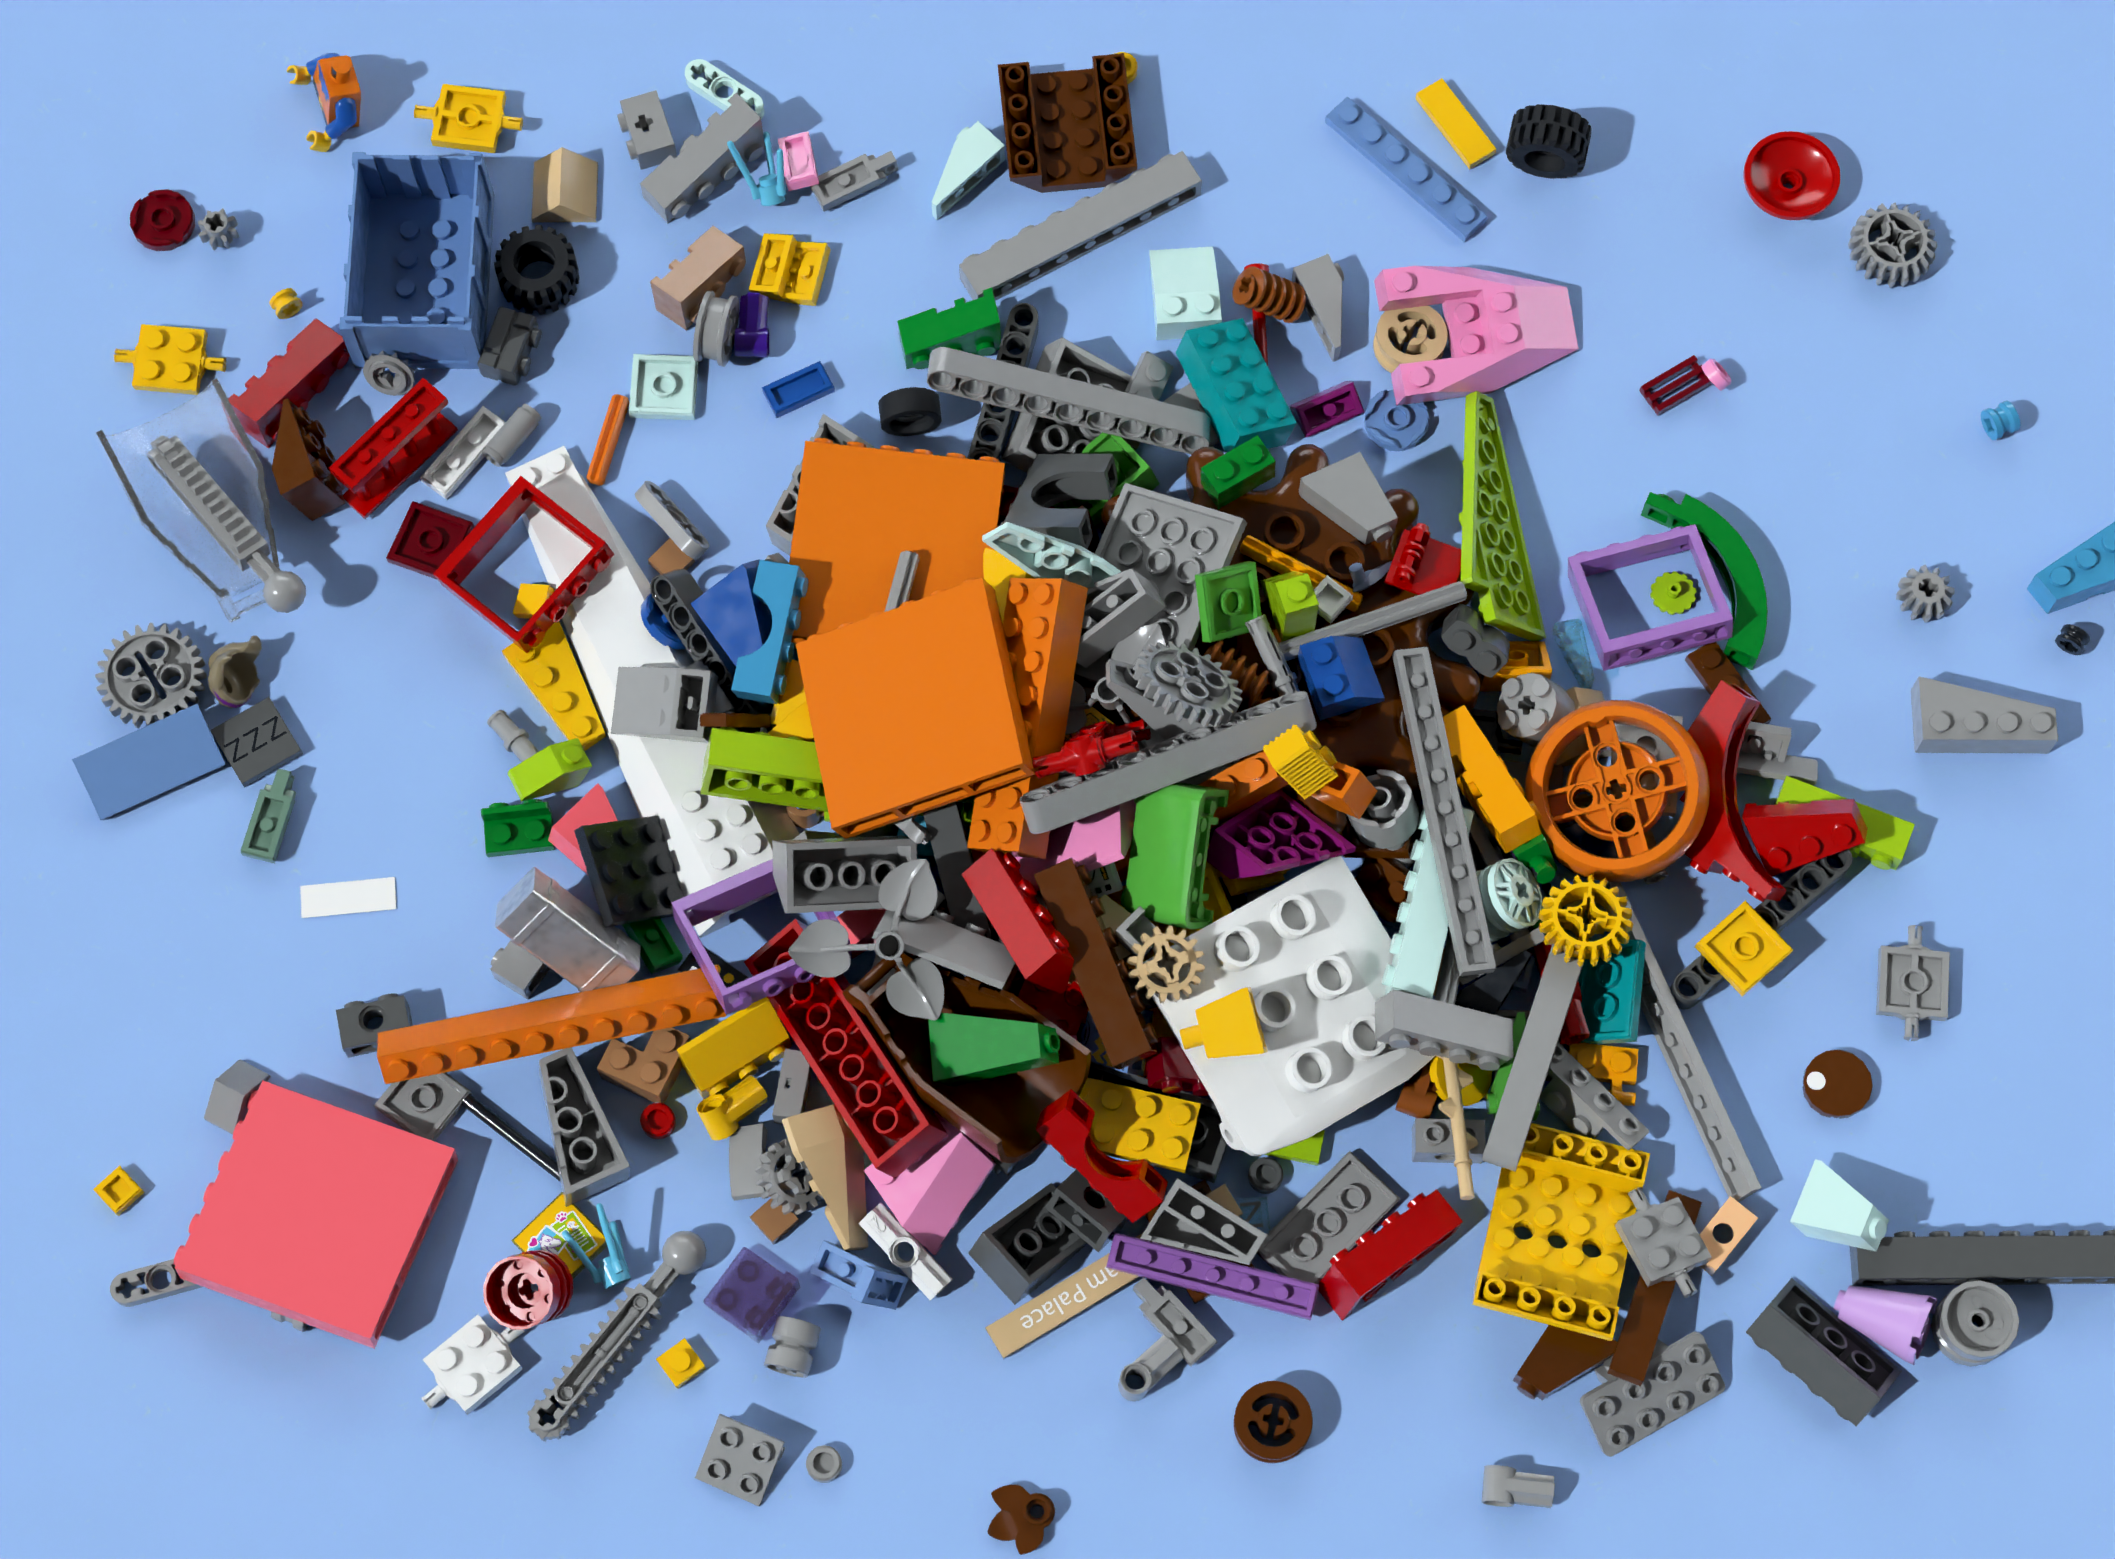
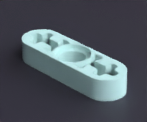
[685,59,764,120]

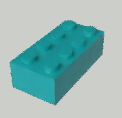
[1176,318,1297,453]

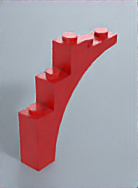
[1679,680,1787,902]

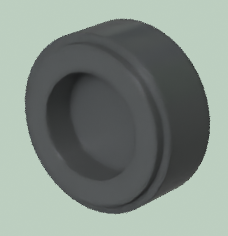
[1248,1157,1283,1194]

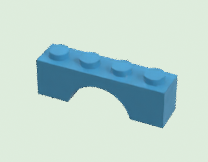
[731,560,808,704]

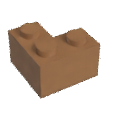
[597,1027,691,1104]

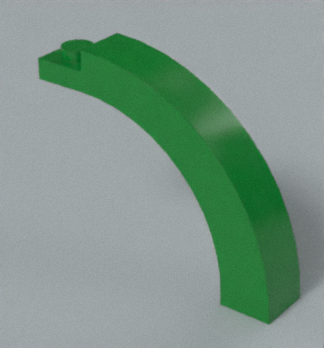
[1641,492,1768,670]

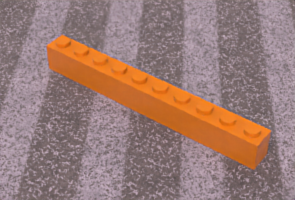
[377,965,727,1084]

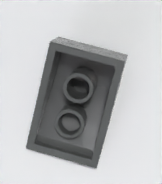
[968,1183,1088,1305]

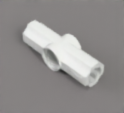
[858,1202,953,1301]

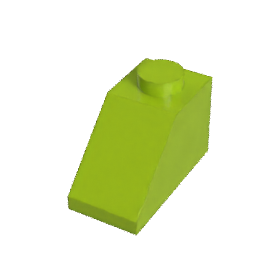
[507,738,592,802]

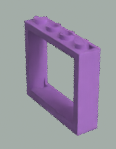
[1568,524,1733,671]
[671,859,852,1015]

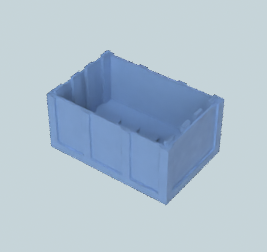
[339,152,495,369]

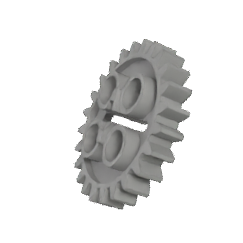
[95,623,207,729]
[1133,641,1242,728]

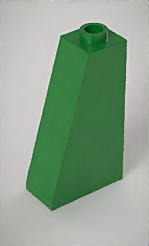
[928,1013,1060,1086]

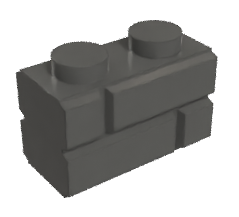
[478,307,542,386]

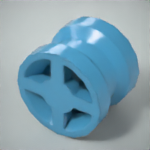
[1980,400,2021,440]

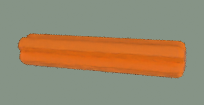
[586,394,629,486]

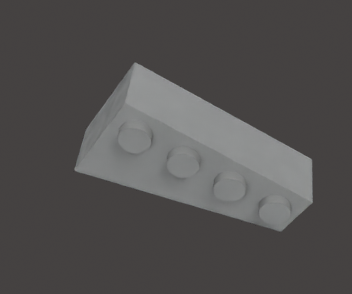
[640,93,765,224]
[539,1047,630,1207]

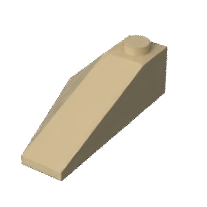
[782,1104,868,1251]

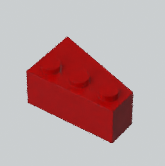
[1742,799,1868,876]

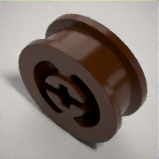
[1234,1381,1313,1463]

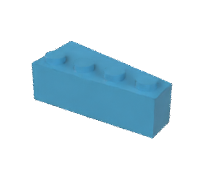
[2027,522,2115,614]

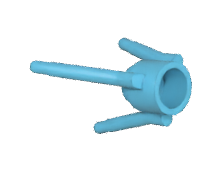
[727,132,787,206]
[562,1203,631,1289]

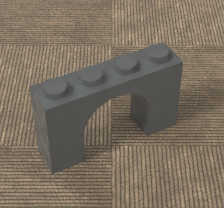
[1000,454,1118,549]

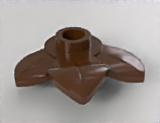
[988,1485,1055,1555]

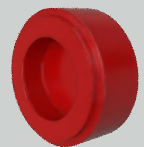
[640,1103,676,1139]

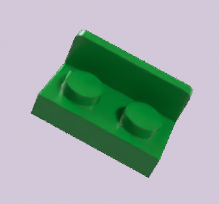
[481,799,555,857]

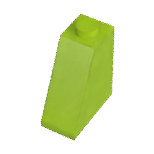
[1261,571,1319,642]

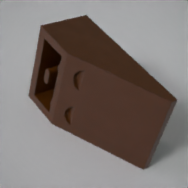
[272,398,346,521]

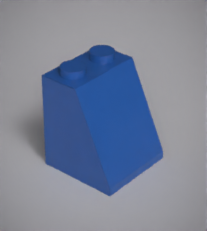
[690,559,772,666]

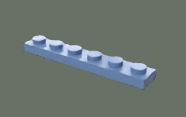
[1325,96,1487,242]

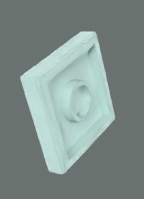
[629,354,699,420]

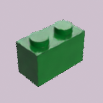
[1201,435,1276,509]

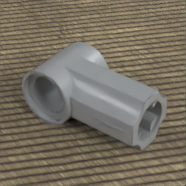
[1118,1335,1184,1401]
[1482,1465,1555,1508]

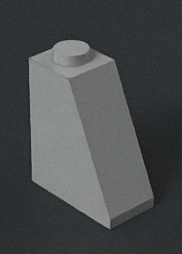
[1298,452,1398,545]

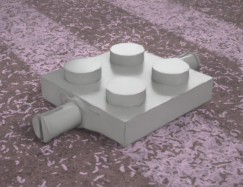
[1876,925,1950,1041]
[1615,1187,1712,1298]

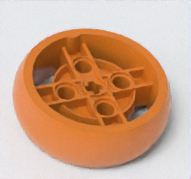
[1524,700,1710,882]

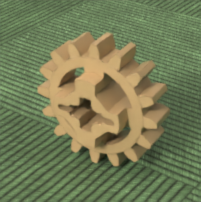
[1127,925,1205,1003]

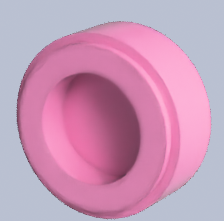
[1701,358,1731,391]

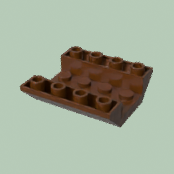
[998,53,1137,193]

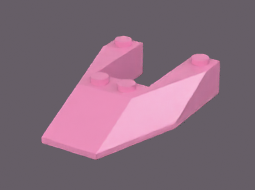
[1374,266,1579,406]

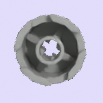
[1497,673,1575,747]
[1347,769,1420,851]

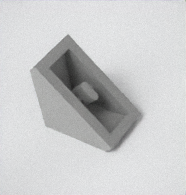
[204,1059,271,1134]

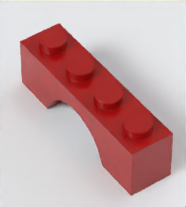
[1036,1089,1168,1223]

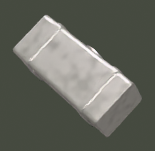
[495,867,640,992]

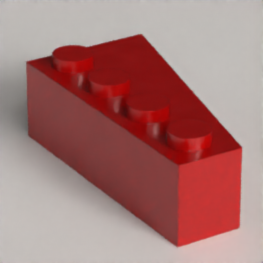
[226,318,350,448]
[1318,1189,1463,1320]

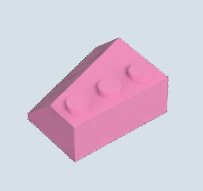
[864,1113,996,1255]

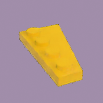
[502,621,606,751]

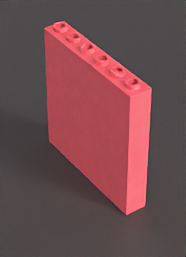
[174,1080,458,1349]

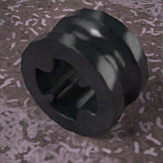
[2055,624,2090,655]

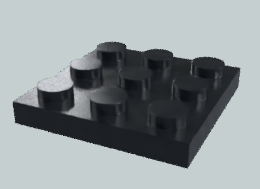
[574,816,684,927]

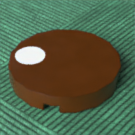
[1802,1050,1873,1119]

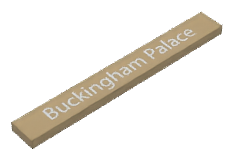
[985,1184,1243,1359]

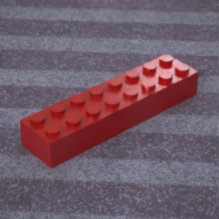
[744,919,948,1178]

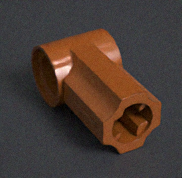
[1395,1061,1438,1119]

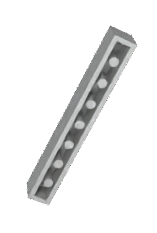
[959,151,1202,301]

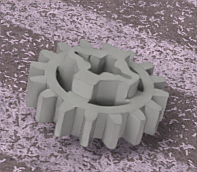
[755,1138,824,1215]

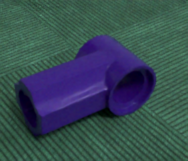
[734,292,769,358]

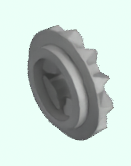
[363,350,415,396]

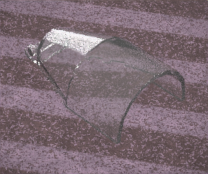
[95,378,281,622]

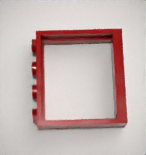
[433,476,615,653]

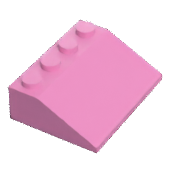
[1015,799,1136,891]

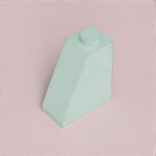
[1790,1159,1889,1252]

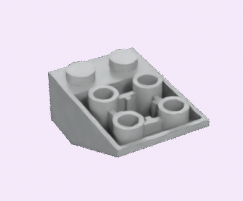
[611,667,718,743]

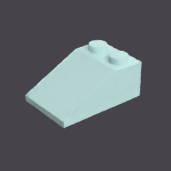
[1149,247,1222,340]

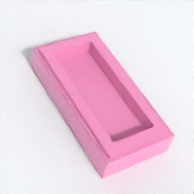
[778,131,819,191]

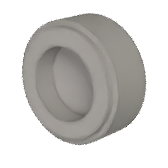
[806,1445,842,1483]

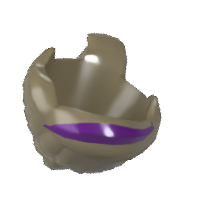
[208,636,262,708]

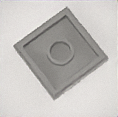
[374,1072,472,1141]

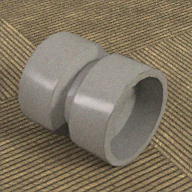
[764,1316,821,1378]

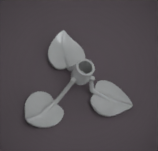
[1065,623,1167,758]
[788,859,944,1020]

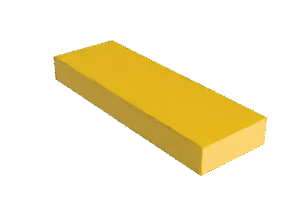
[1415,78,1496,170]

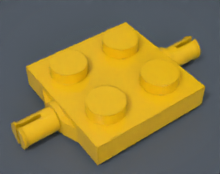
[414,84,523,153]
[114,324,226,395]

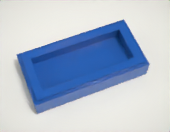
[762,361,835,418]

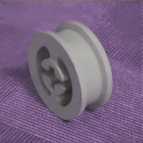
[693,291,739,367]

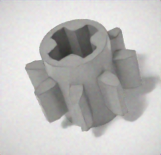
[198,208,239,251]

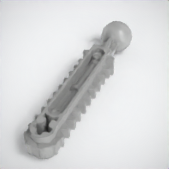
[147,435,306,613]
[527,1231,706,1442]

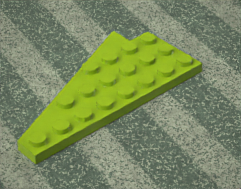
[1459,391,1546,641]

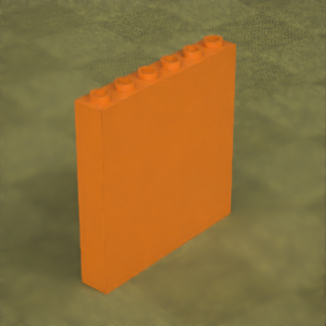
[789,438,1005,644]
[796,577,1035,839]

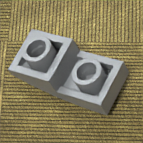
[729,1123,767,1201]

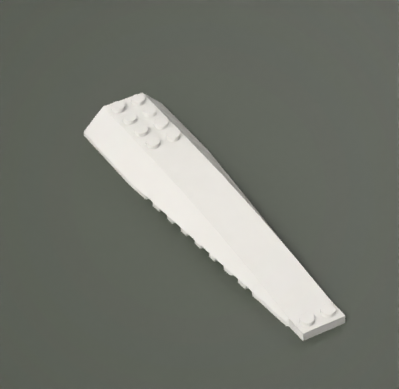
[505,446,799,938]

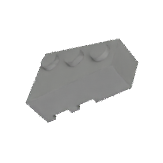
[1077,568,1165,668]

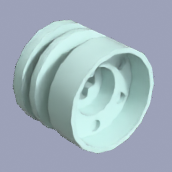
[1476,858,1543,943]

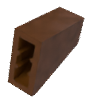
[1513,1325,1617,1400]

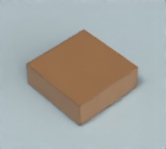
[648,538,695,574]
[750,1198,799,1244]

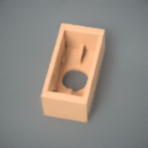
[1699,1196,1758,1276]

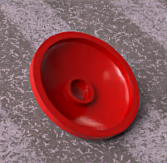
[1743,131,1840,220]

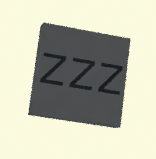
[210,697,303,787]

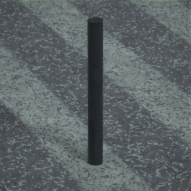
[461,1094,561,1182]

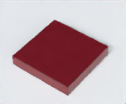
[386,501,474,579]

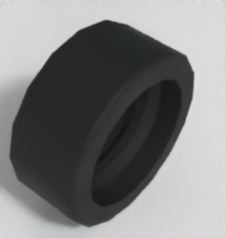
[878,387,942,436]

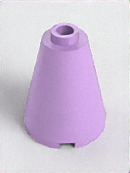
[1834,1285,1938,1365]

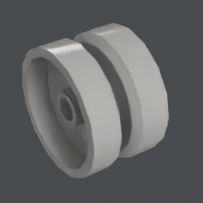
[1931,1280,2019,1367]

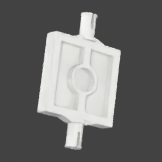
[421,1315,525,1415]

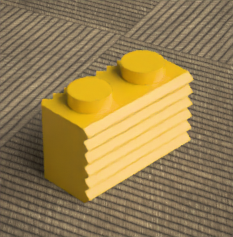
[1263,725,1338,800]

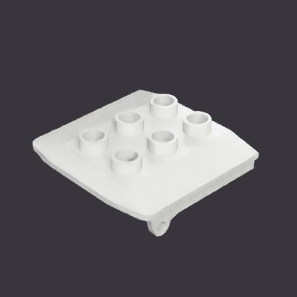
[1143,856,1435,1157]

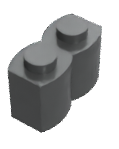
[1441,603,1510,678]

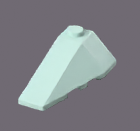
[982,522,1121,589]

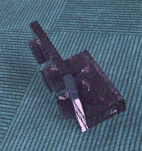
[703,1247,801,1344]

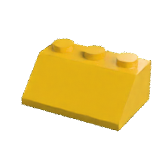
[676,997,792,1099]

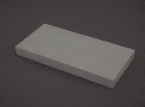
[1257,1151,1400,1284]

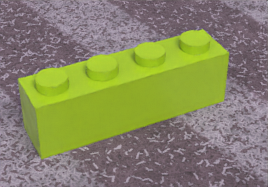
[1774,776,1915,870]

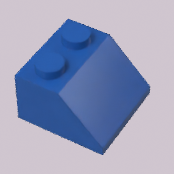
[1297,636,1385,721]

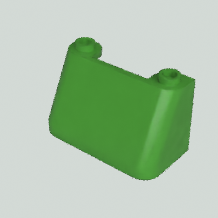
[1121,782,1229,929]

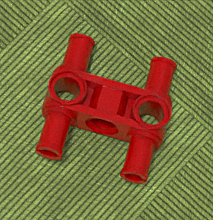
[1032,719,1151,779]

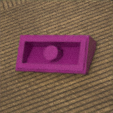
[1290,381,1365,437]

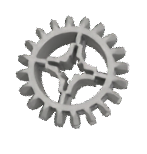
[1848,202,1937,288]

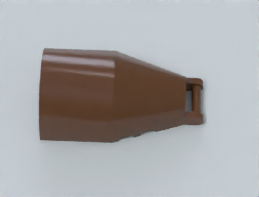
[843,952,1091,1164]

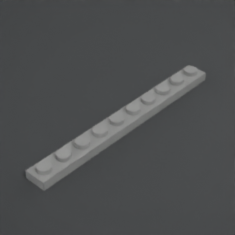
[1392,647,1496,976]
[1601,882,1761,1202]

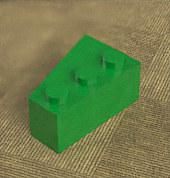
[897,287,1001,369]

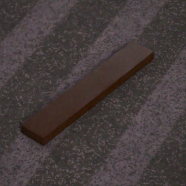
[1607,1190,1702,1386]

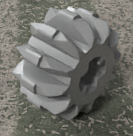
[1896,565,1954,623]

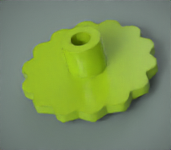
[1650,571,1696,615]

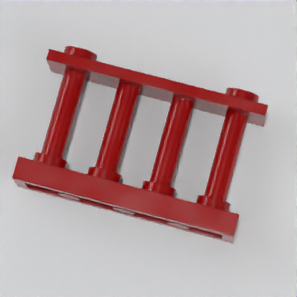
[329,378,458,519]

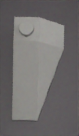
[1106,659,1202,740]

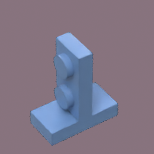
[810,1240,909,1310]

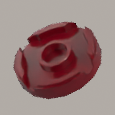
[130,189,195,251]

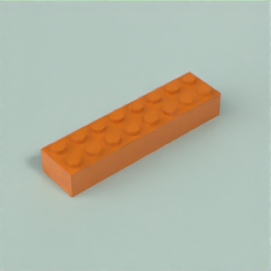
[967,578,1088,859]

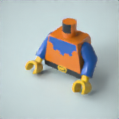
[286,53,361,152]

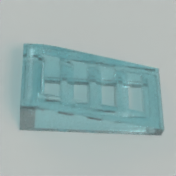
[1552,618,1595,689]

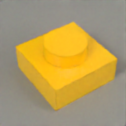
[656,1338,706,1389]

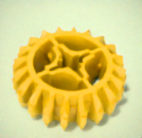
[1538,874,1633,967]

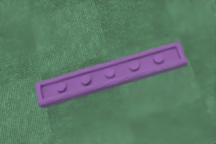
[1106,1233,1319,1320]

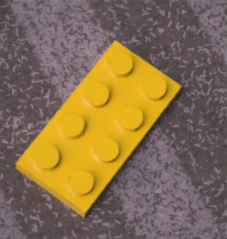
[1079,1078,1201,1173]

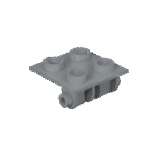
[695,1414,785,1506]

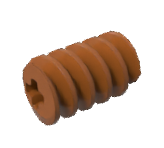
[1232,266,1306,323]
[1203,640,1269,709]

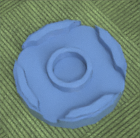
[1364,389,1429,451]

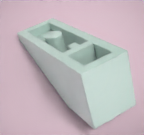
[932,121,1005,220]

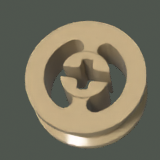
[1373,306,1448,373]

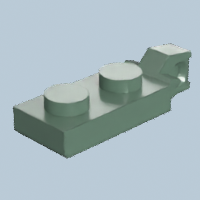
[240,768,296,864]

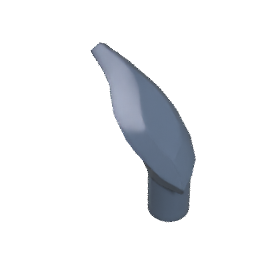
[1349,561,1392,592]

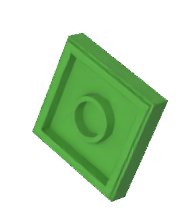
[1195,561,1262,643]

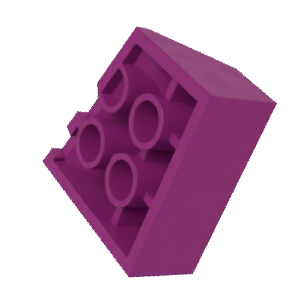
[1206,789,1356,879]

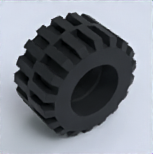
[1506,104,1592,179]
[494,225,580,315]

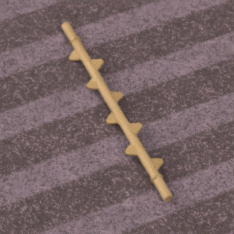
[1433,948,1478,1200]

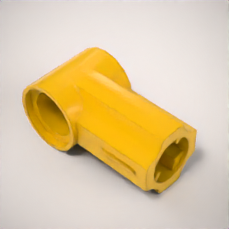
[696,1075,768,1140]

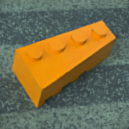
[1443,705,1542,853]

